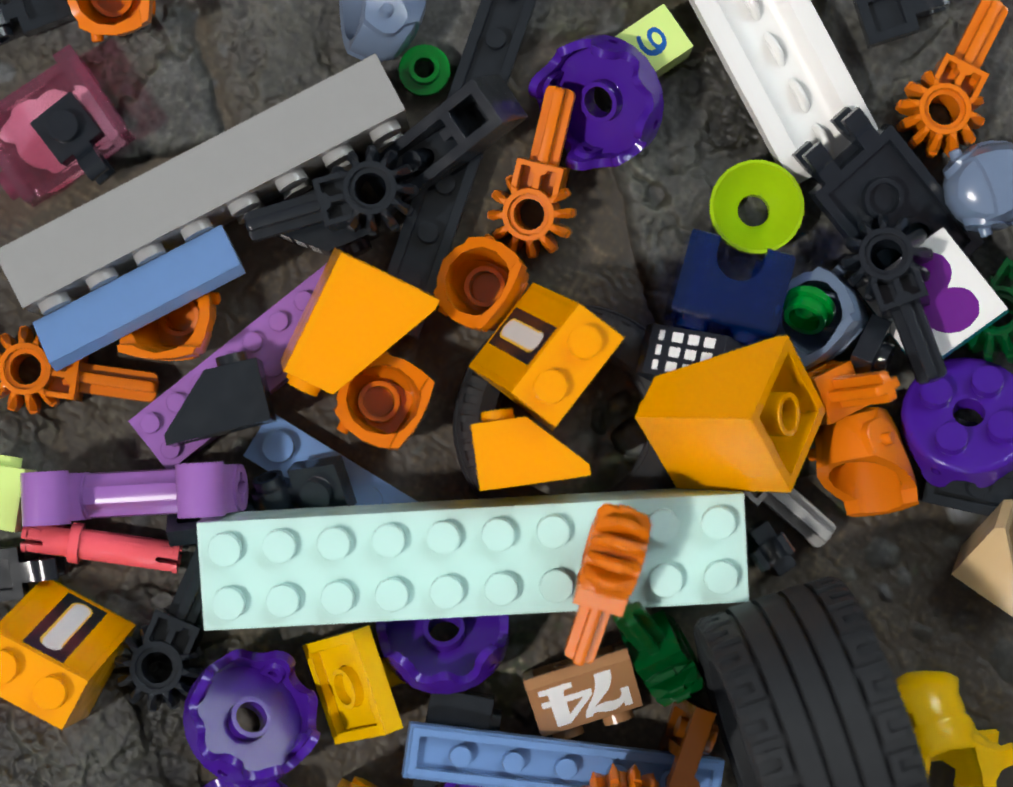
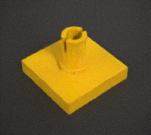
[302,625,405,745]

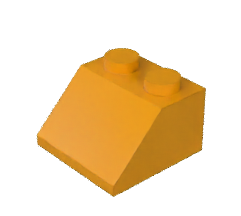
[471,408,591,491]

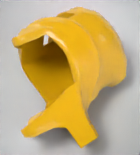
[895,671,1013,787]

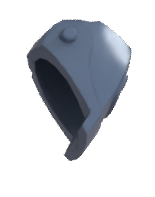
[339,0,427,62]
[943,141,1013,238]
[772,265,870,370]

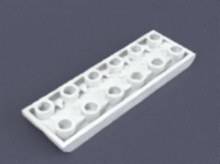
[689,0,878,184]

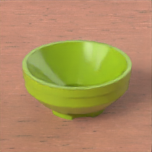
[709,160,804,255]

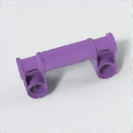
[20,462,248,527]

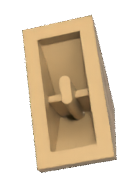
[951,499,1013,617]

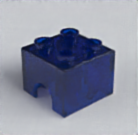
[664,229,796,346]

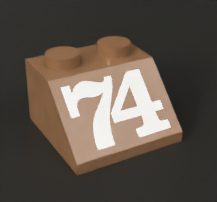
[522,641,643,739]

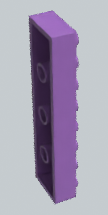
[128,263,327,469]

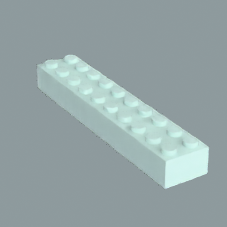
[196,488,749,631]

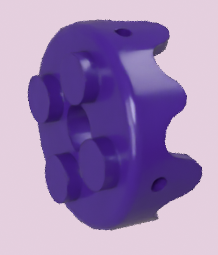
[528,35,664,171]
[900,357,1013,488]
[376,615,510,694]
[183,649,320,786]

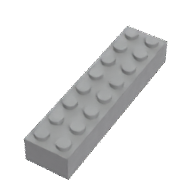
[0,53,410,317]

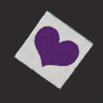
[857,227,1008,359]

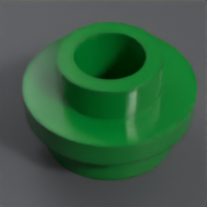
[399,44,450,97]
[783,286,836,335]

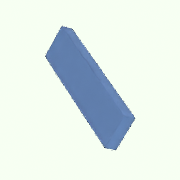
[32,225,246,372]

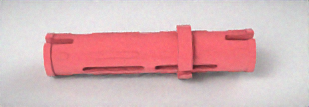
[20,522,183,574]

